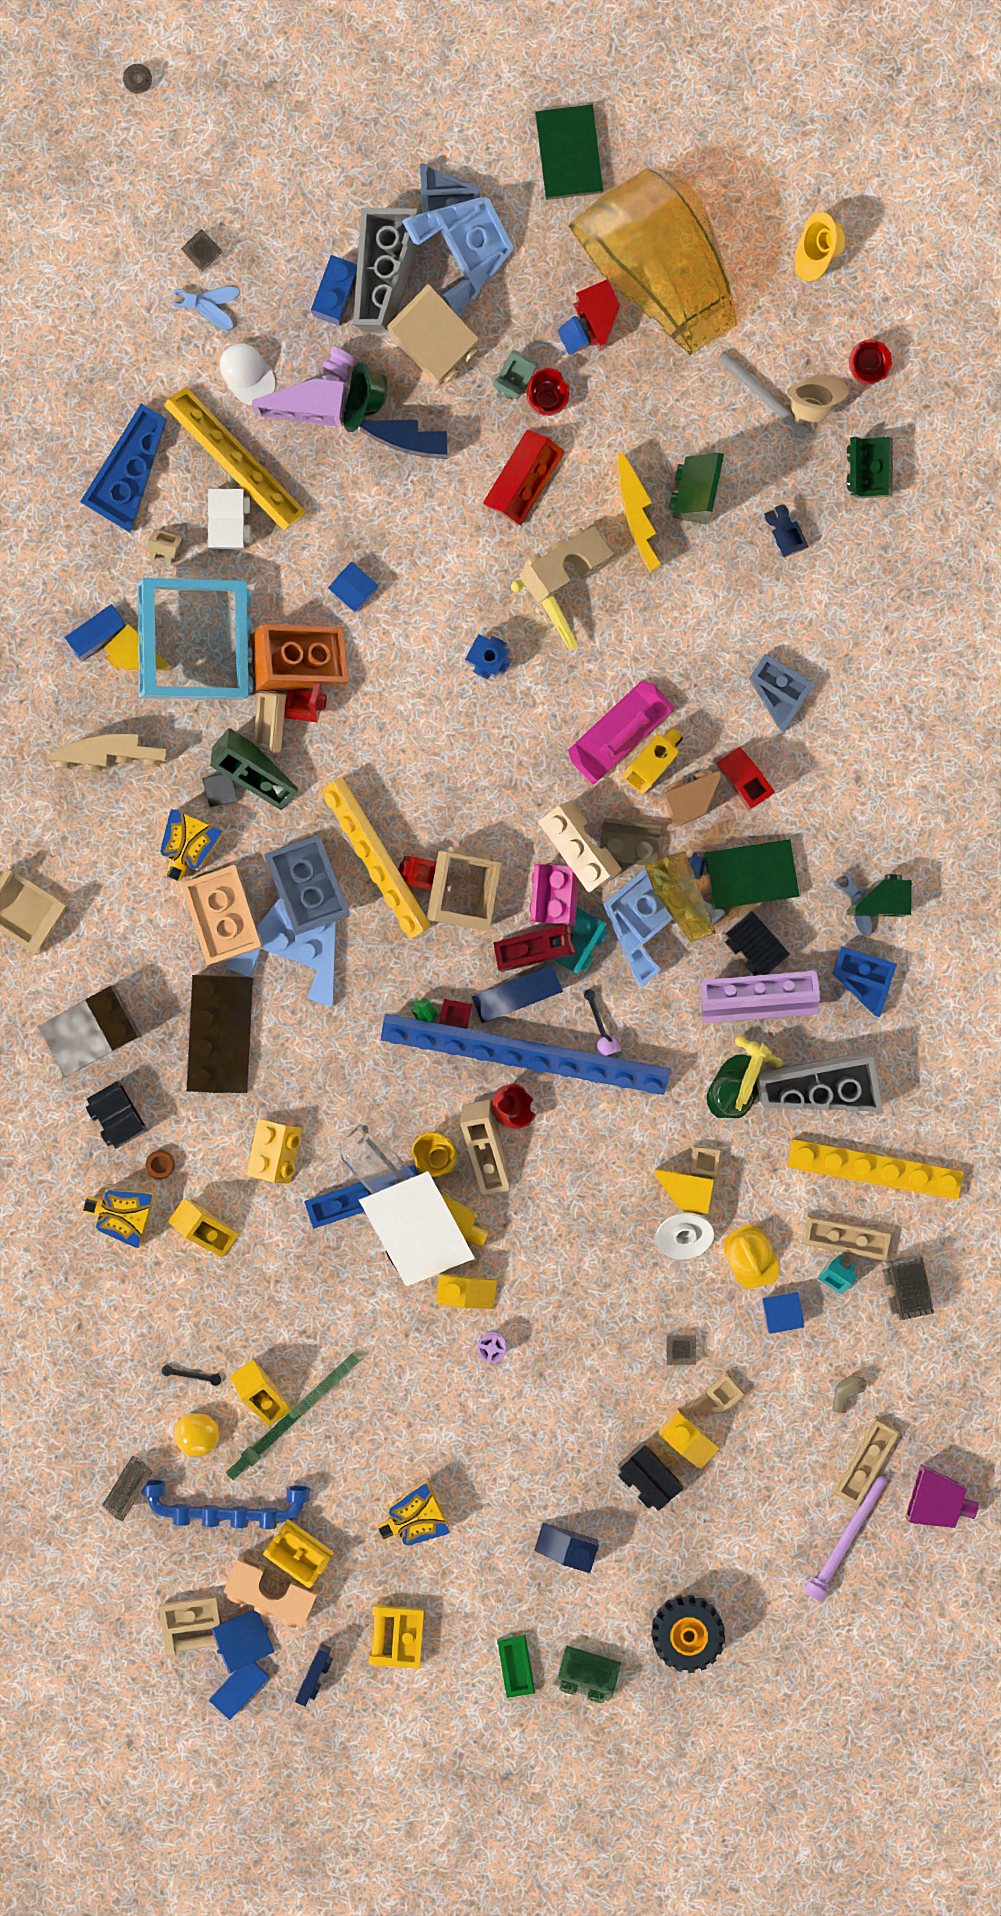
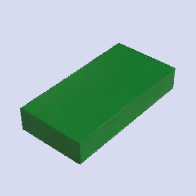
[497,1634,535,1698]

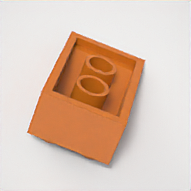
[250,624,349,691]

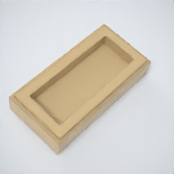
[253,691,286,752]

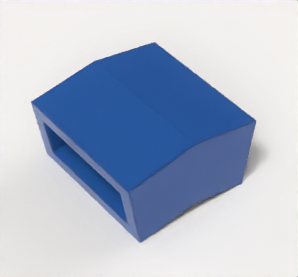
[328,561,378,612]
[762,1292,805,1334]

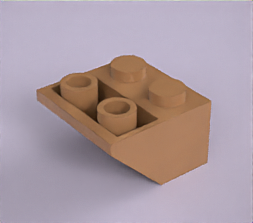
[662,768,721,827]

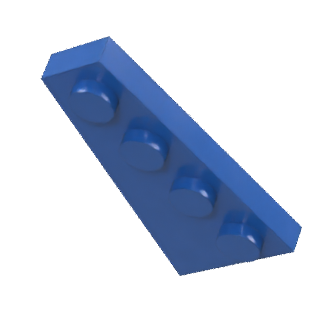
[80,403,167,534]

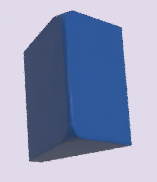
[557,316,589,355]

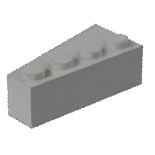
[353,208,422,333]
[756,1051,883,1113]

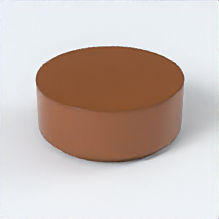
[145,1150,175,1179]

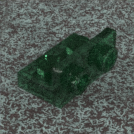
[554,1645,622,1703]

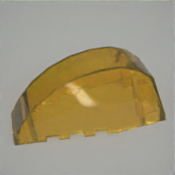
[569,166,737,355]

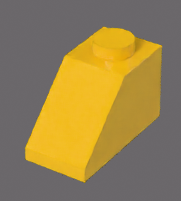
[104,624,172,672]
[654,1168,714,1215]
[168,1198,239,1258]
[435,1272,497,1309]
[230,1360,292,1427]
[658,1409,720,1470]

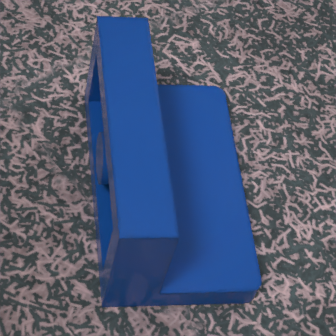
[64,604,127,662]

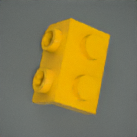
[246,1119,302,1184]

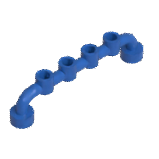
[142,1480,310,1529]

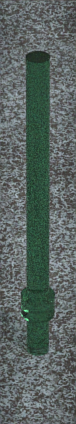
[226,1352,360,1480]

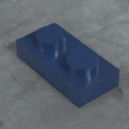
[295,1643,333,1707]

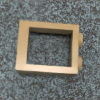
[426,847,502,931]

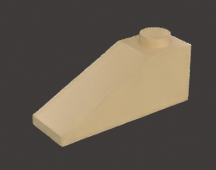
[460,1099,510,1195]

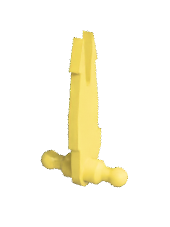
[511,579,578,651]
[735,1035,783,1111]

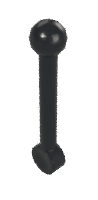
[161,1365,221,1386]

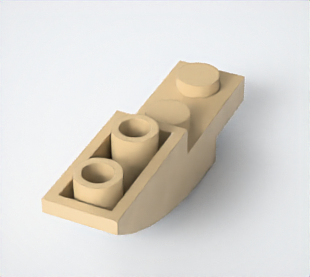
[48,734,169,772]

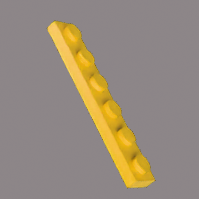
[164,387,306,531]
[321,777,431,939]
[787,1139,964,1200]

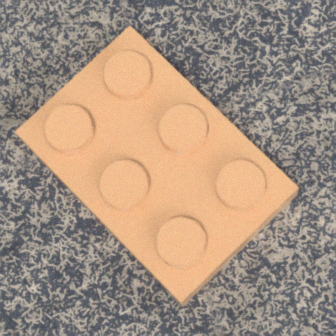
[181,865,264,966]

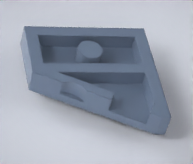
[420,163,480,213]
[749,654,814,732]

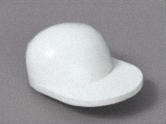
[220,343,275,405]

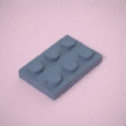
[265,835,350,936]

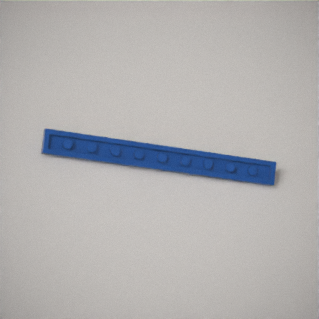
[381,1014,670,1095]

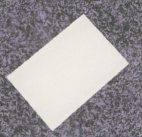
[359,1171,475,1287]

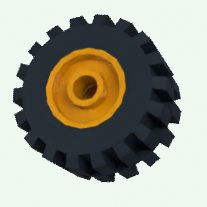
[651,1595,725,1673]

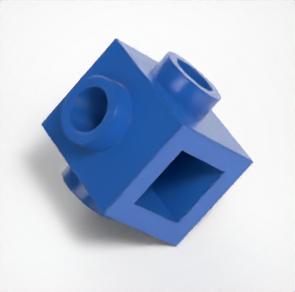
[465,634,512,680]

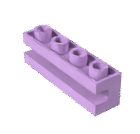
[700,971,820,1023]

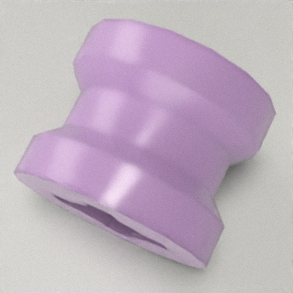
[321,346,358,382]
[477,1332,506,1363]

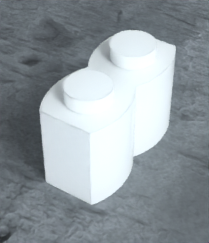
[208,489,251,549]

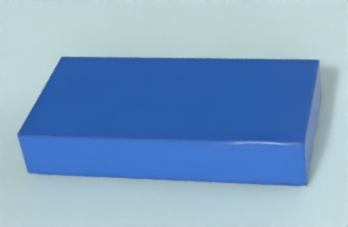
[209,1662,270,1720]

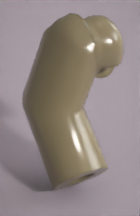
[832,1376,867,1413]

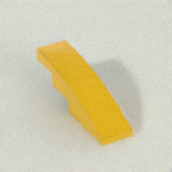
[617,452,661,574]

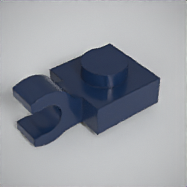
[764,504,809,557]

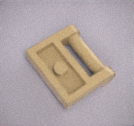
[159,1595,222,1656]

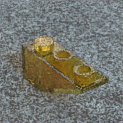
[645,851,716,943]

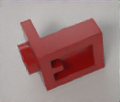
[398,855,437,891]

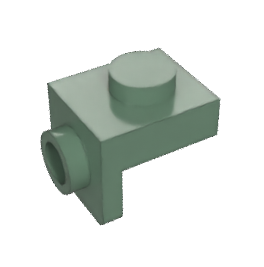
[493,350,539,399]

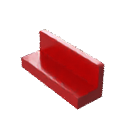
[483,430,565,526]

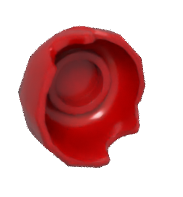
[848,339,892,385]
[526,368,570,416]
[492,1083,536,1129]

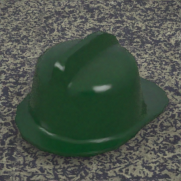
[343,362,388,432]
[707,1055,758,1118]

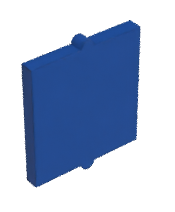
[211,1608,274,1674]

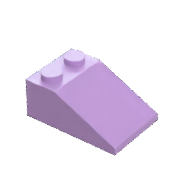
[252,375,347,427]

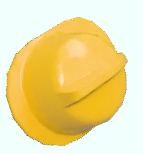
[794,211,845,282]
[723,1224,780,1290]

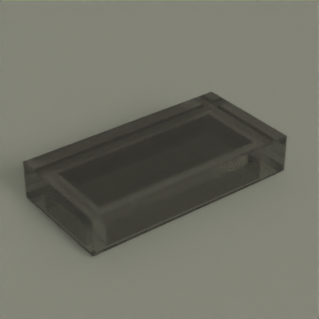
[103,1456,153,1521]

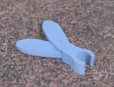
[172,286,239,330]

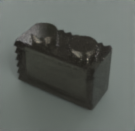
[882,1254,934,1320]

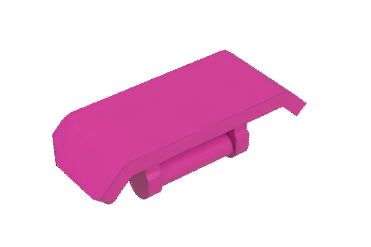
[568,681,674,784]

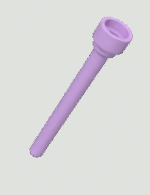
[803,1476,887,1603]

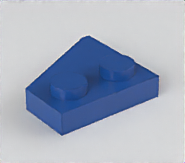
[832,946,897,1017]

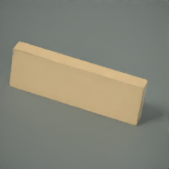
[801,1215,893,1261]
[832,1417,901,1508]

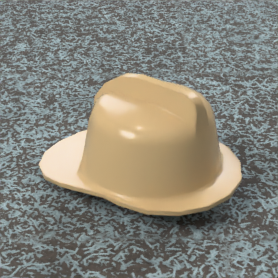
[787,375,849,424]

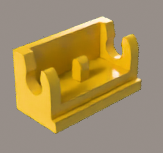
[263,1519,334,1589]

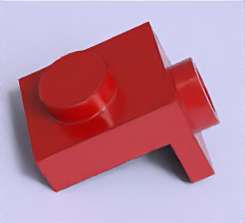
[284,683,327,722]

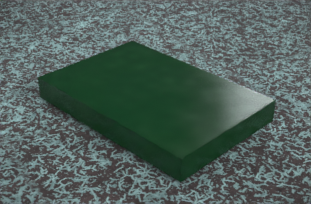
[535,104,603,200]
[704,839,800,910]

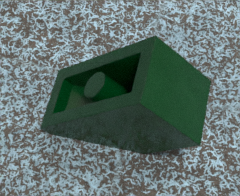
[847,874,912,917]

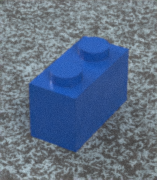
[311,255,357,326]

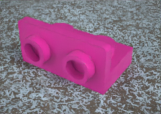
[529,864,579,925]

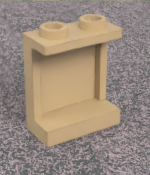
[0,868,69,955]

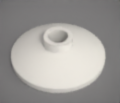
[656,1213,714,1260]

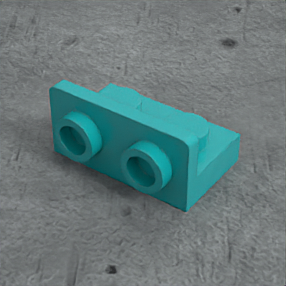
[553,907,608,974]

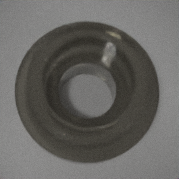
[123,64,152,94]

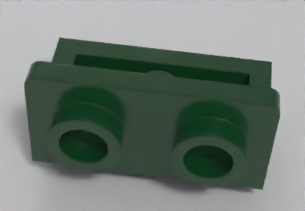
[846,436,893,499]

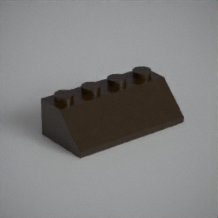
[186,975,253,1093]

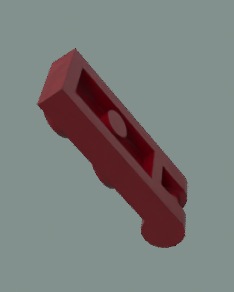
[493,924,577,972]

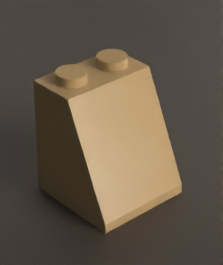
[387,284,479,386]

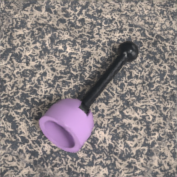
[583,989,622,1056]

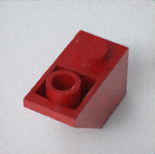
[573,279,620,351]
[716,747,775,811]

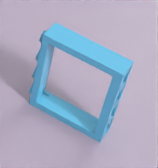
[138,578,253,700]

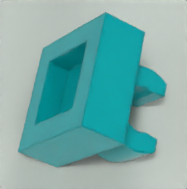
[817,1255,857,1294]

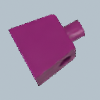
[905,1465,979,1528]

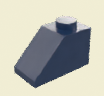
[534,1522,599,1573]

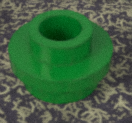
[412,997,438,1023]

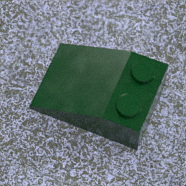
[669,453,724,525]

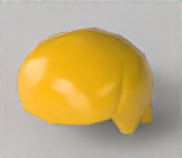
[411,1133,457,1177]
[173,1413,220,1457]

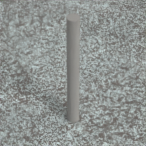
[717,351,810,437]

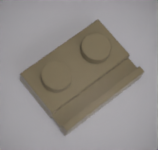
[600,818,662,867]

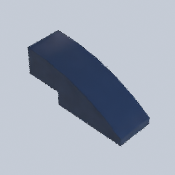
[359,420,448,459]
[472,965,563,1023]

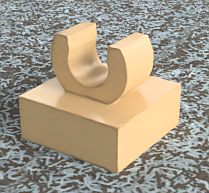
[146,529,183,567]

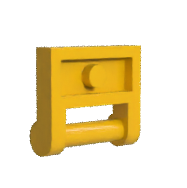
[368,1604,424,1669]

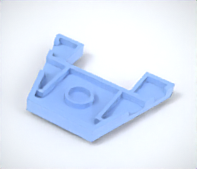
[402,197,514,318]
[603,866,725,987]
[226,898,336,1007]

